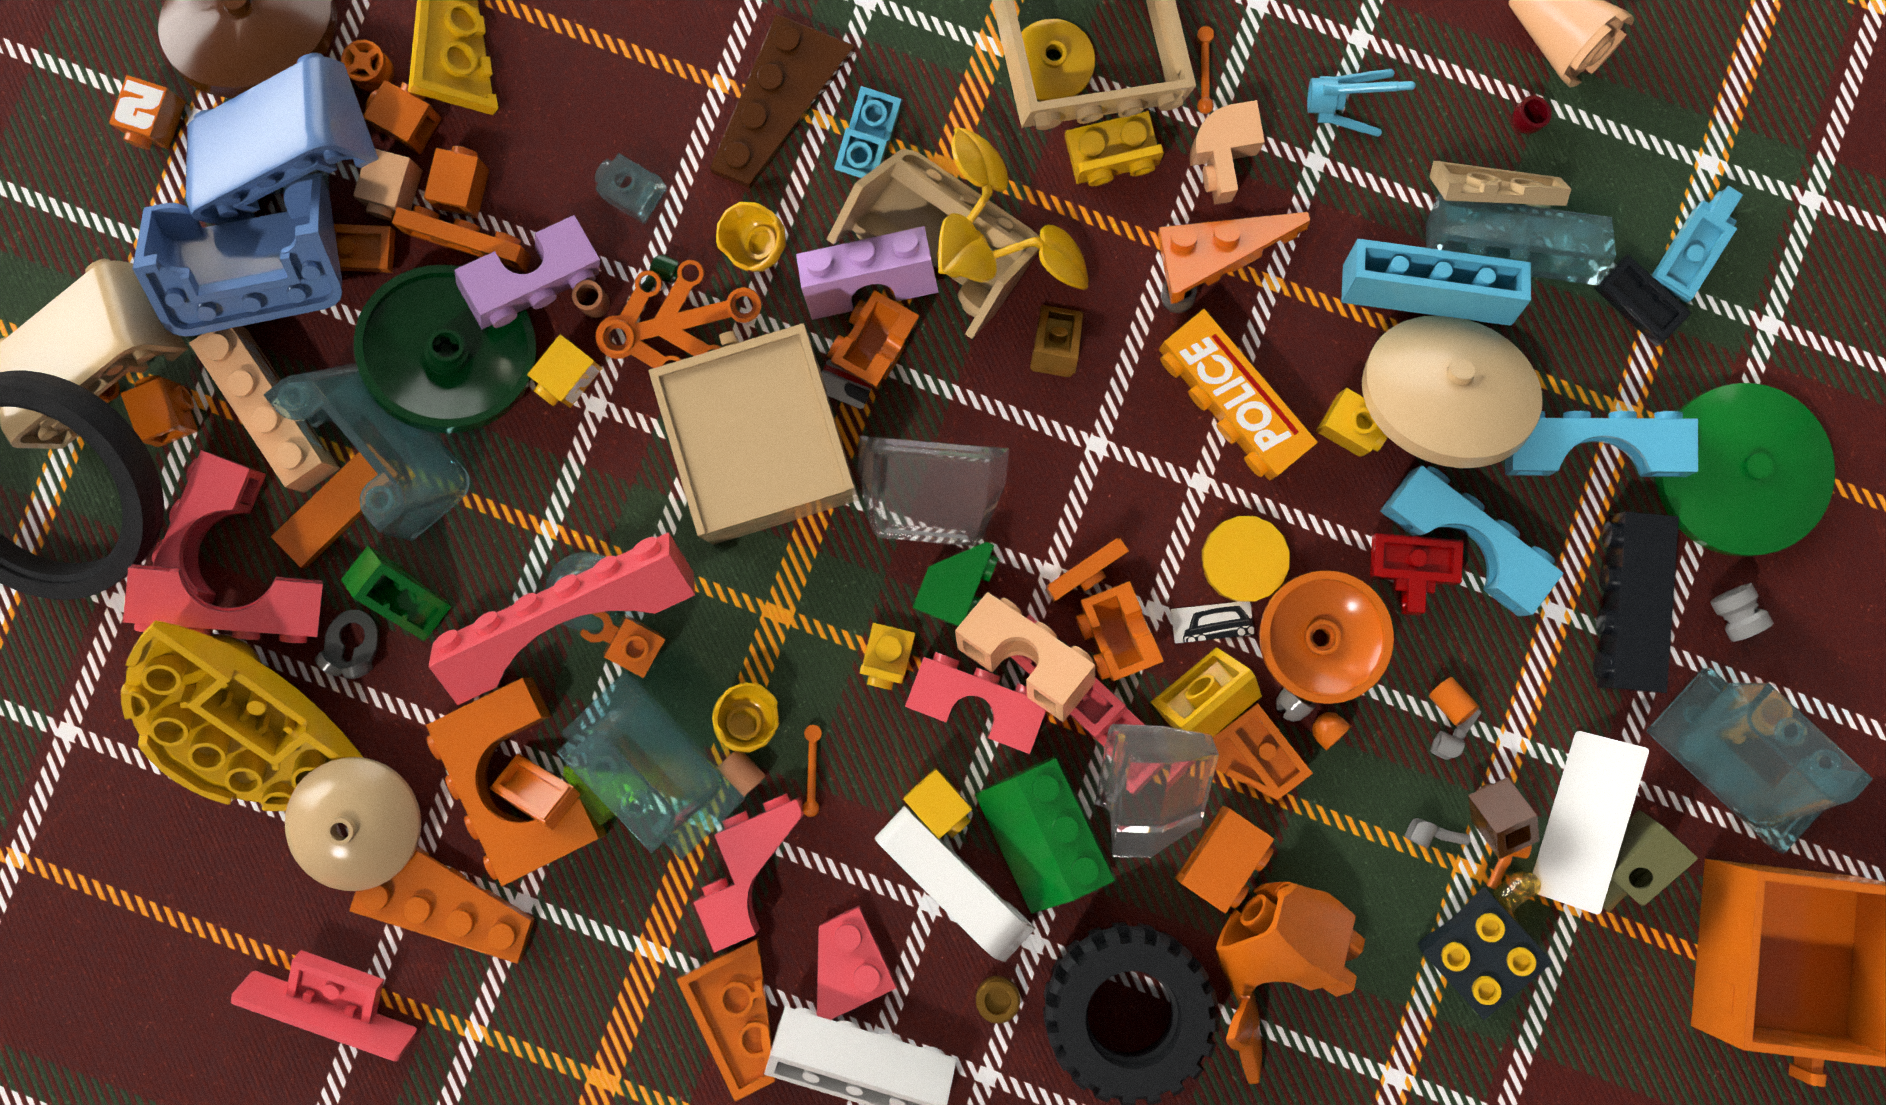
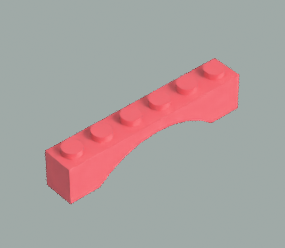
[428,532,695,705]

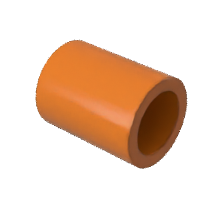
[1429,677,1480,727]

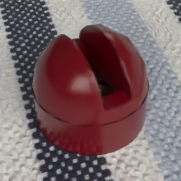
[1512,95,1552,135]

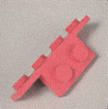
[231,950,417,1062]

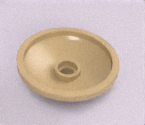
[285,757,421,891]

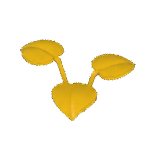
[936,127,1089,290]

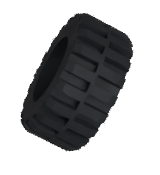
[1043,922,1220,1105]

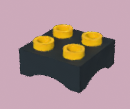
[1417,887,1553,1020]

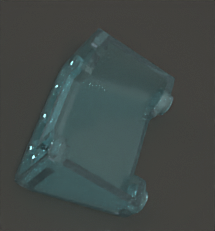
[264,363,470,541]

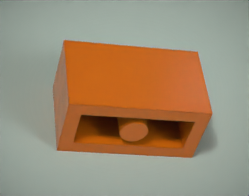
[1175,806,1274,914]

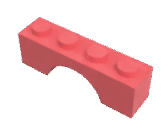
[152,450,266,604]
[123,564,323,643]

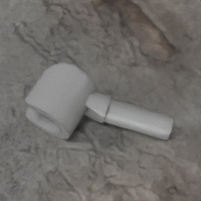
[1430,709,1481,760]
[1404,818,1470,849]

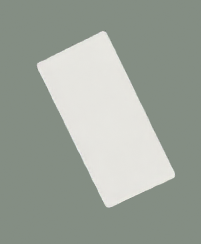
[1528,731,1649,914]

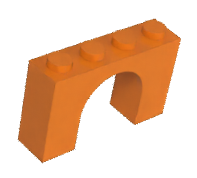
[426,678,607,887]

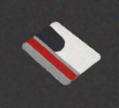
[822,360,872,409]

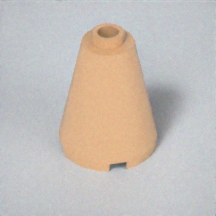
[1508,0,1634,88]

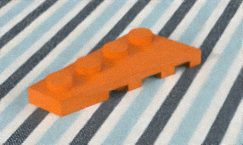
[349,846,535,964]

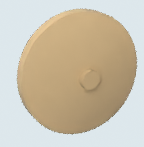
[1362,315,1543,468]

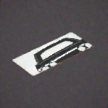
[1171,602,1254,643]

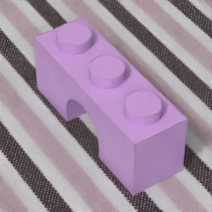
[455,215,600,329]
[796,226,938,320]

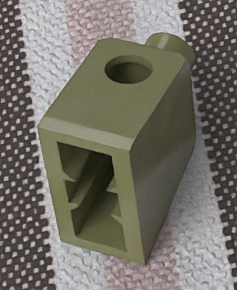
[1603,810,1698,913]

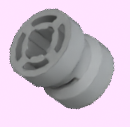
[1710,583,1774,642]

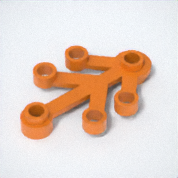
[596,260,762,368]

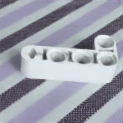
[874,805,1035,962]

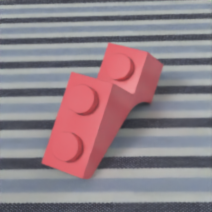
[693,793,804,953]

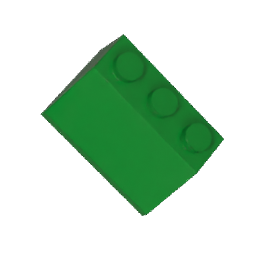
[974,756,1115,914]

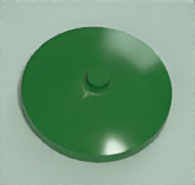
[1655,383,1835,557]

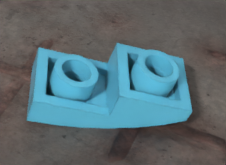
[834,86,903,178]

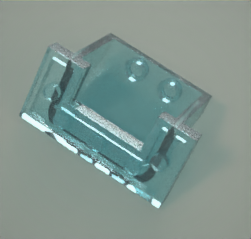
[1646,668,1873,854]
[556,672,747,860]

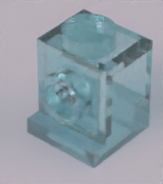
[595,153,667,225]

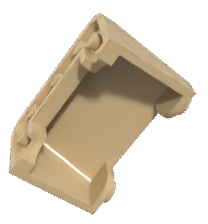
[0,259,189,449]

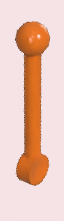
[1196,26,1214,114]
[802,725,822,817]

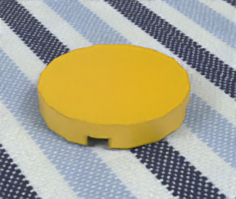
[1202,516,1290,602]

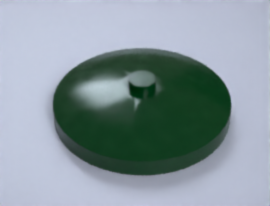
[354,265,536,433]

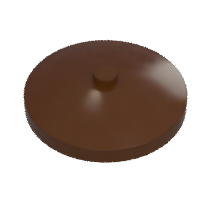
[158,0,337,98]

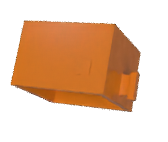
[1691,858,1886,1087]

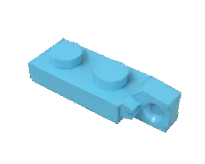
[1651,185,1743,304]

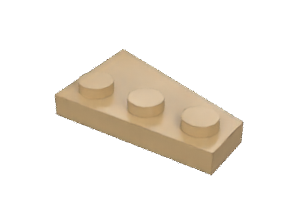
[1430,161,1571,209]

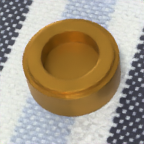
[976,976,1020,1024]

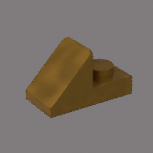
[1030,305,1083,377]

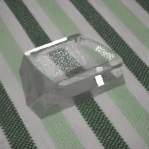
[858,436,1009,546]
[1095,724,1219,858]

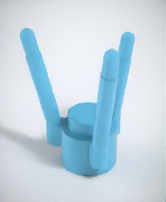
[1307,69,1416,137]

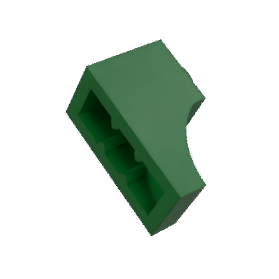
[341,545,452,641]

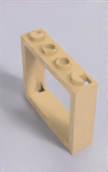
[992,0,1196,130]

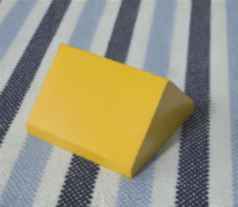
[1150,647,1262,753]

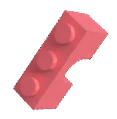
[905,652,1046,754]

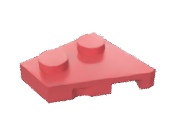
[817,905,897,1020]

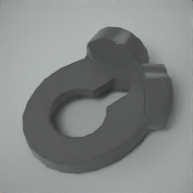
[315,610,380,679]

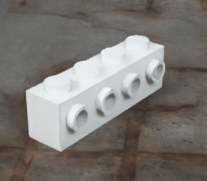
[764,1006,957,1105]

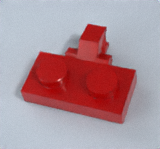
[1370,533,1463,615]

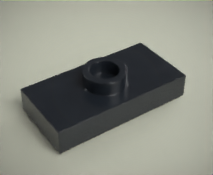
[1593,254,1691,347]

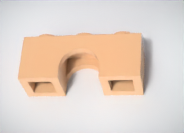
[955,592,1095,722]

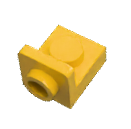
[859,623,916,690]

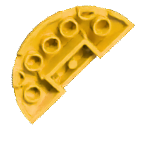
[121,620,363,811]

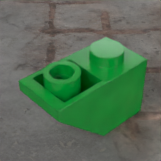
[912,542,999,627]

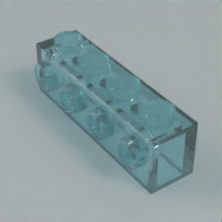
[1426,194,1616,285]

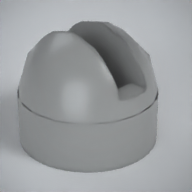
[1276,689,1316,722]

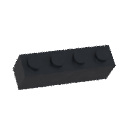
[1593,512,1679,693]

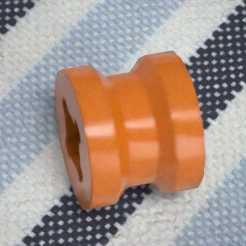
[341,40,394,93]

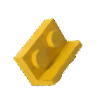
[1064,111,1164,186]

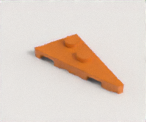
[1158,212,1310,304]

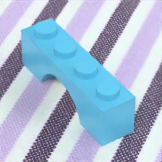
[1505,411,1698,477]
[1380,465,1564,616]

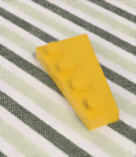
[408,0,498,115]

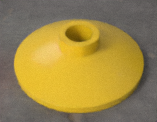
[1021,19,1095,101]

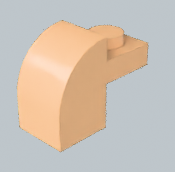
[1190,100,1265,205]

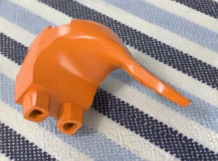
[1216,882,1365,1084]

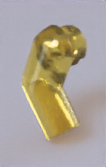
[1493,871,1541,922]

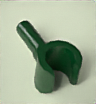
[628,255,679,300]

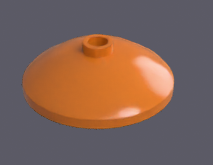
[1259,571,1394,704]

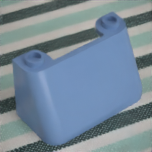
[185,53,378,225]
[132,173,343,336]

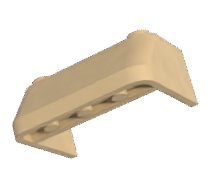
[827,149,1040,339]

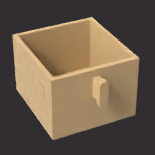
[648,323,860,545]

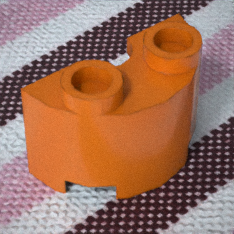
[827,290,920,389]
[1076,581,1164,681]

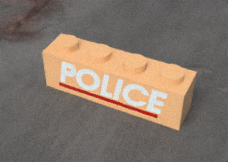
[189,326,340,493]

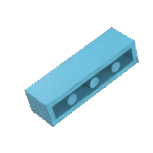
[1341,238,1531,326]

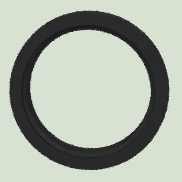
[0,370,164,600]

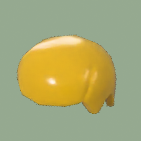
[716,202,786,272]
[712,682,779,753]

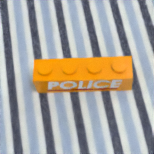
[1159,309,1318,481]

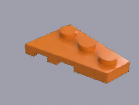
[677,937,776,1101]

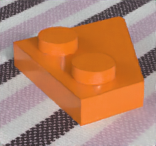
[1190,702,1313,800]

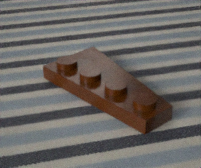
[710,14,855,189]

